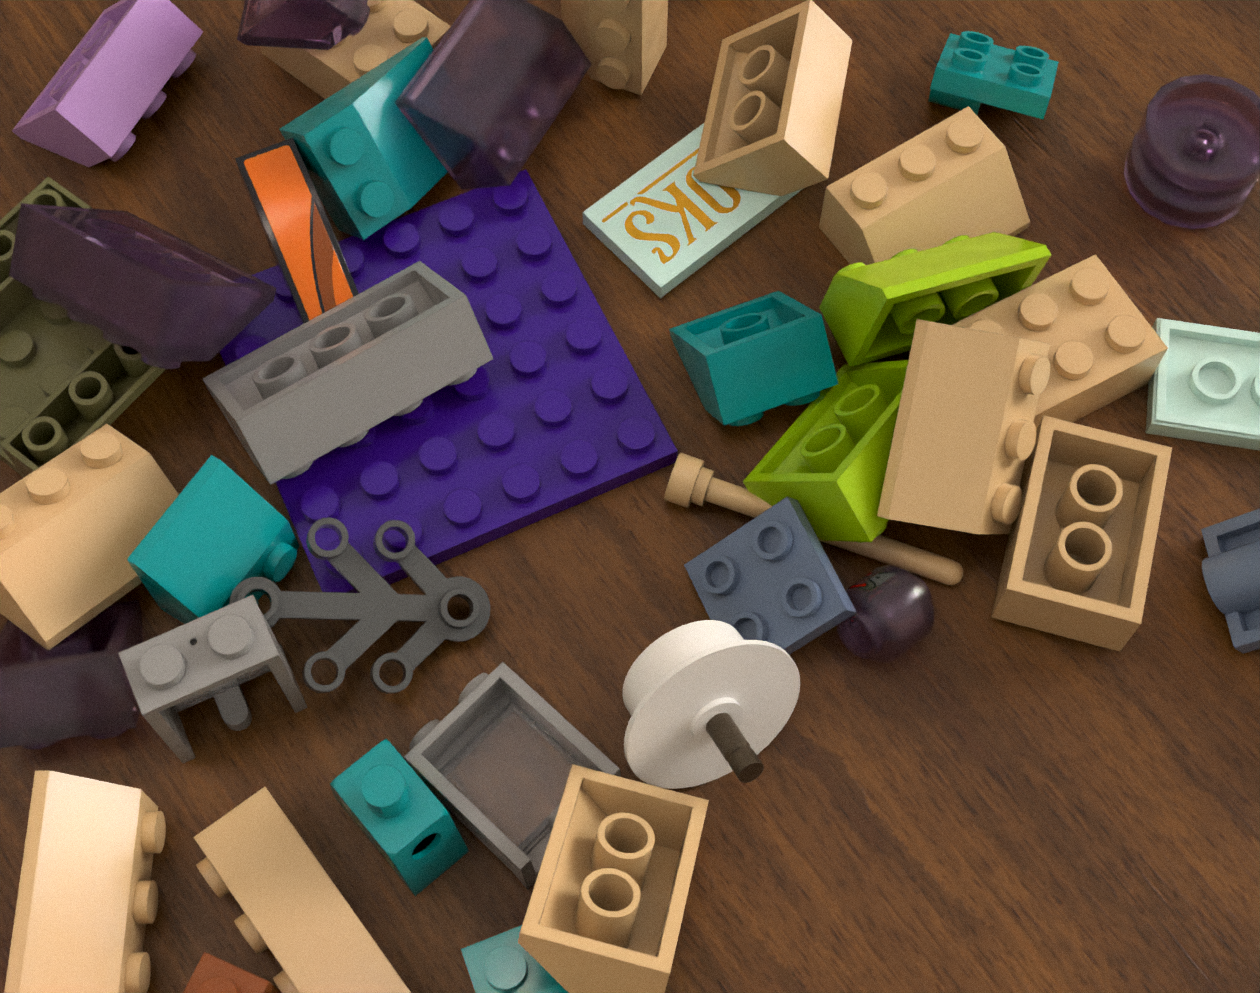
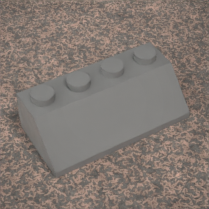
[202,261,493,485]

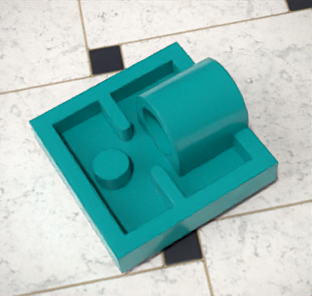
[928,31,1059,119]

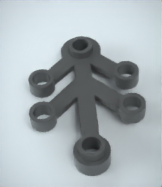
[229,517,491,694]

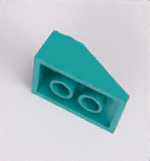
[279,37,481,240]

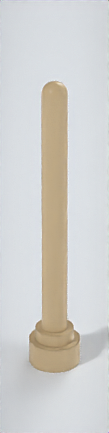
[664,453,964,585]

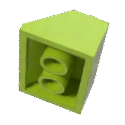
[819,232,1051,367]
[743,360,908,543]

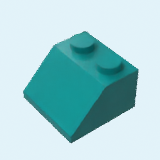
[669,290,838,426]
[127,455,299,624]

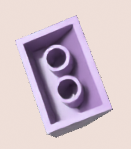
[12,0,203,167]

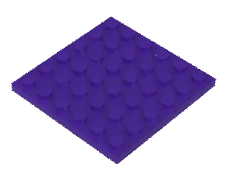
[209,169,678,593]

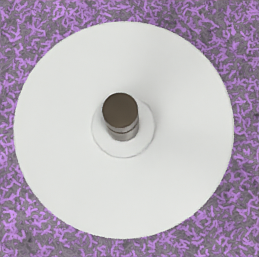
[622,620,800,789]

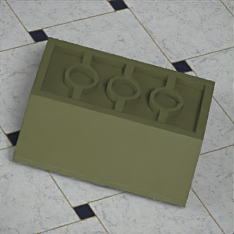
[0,176,227,477]

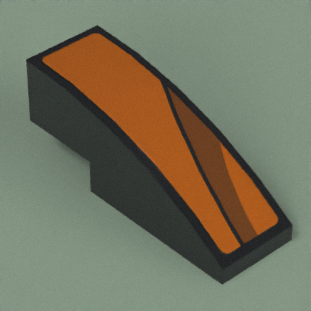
[235,138,359,324]

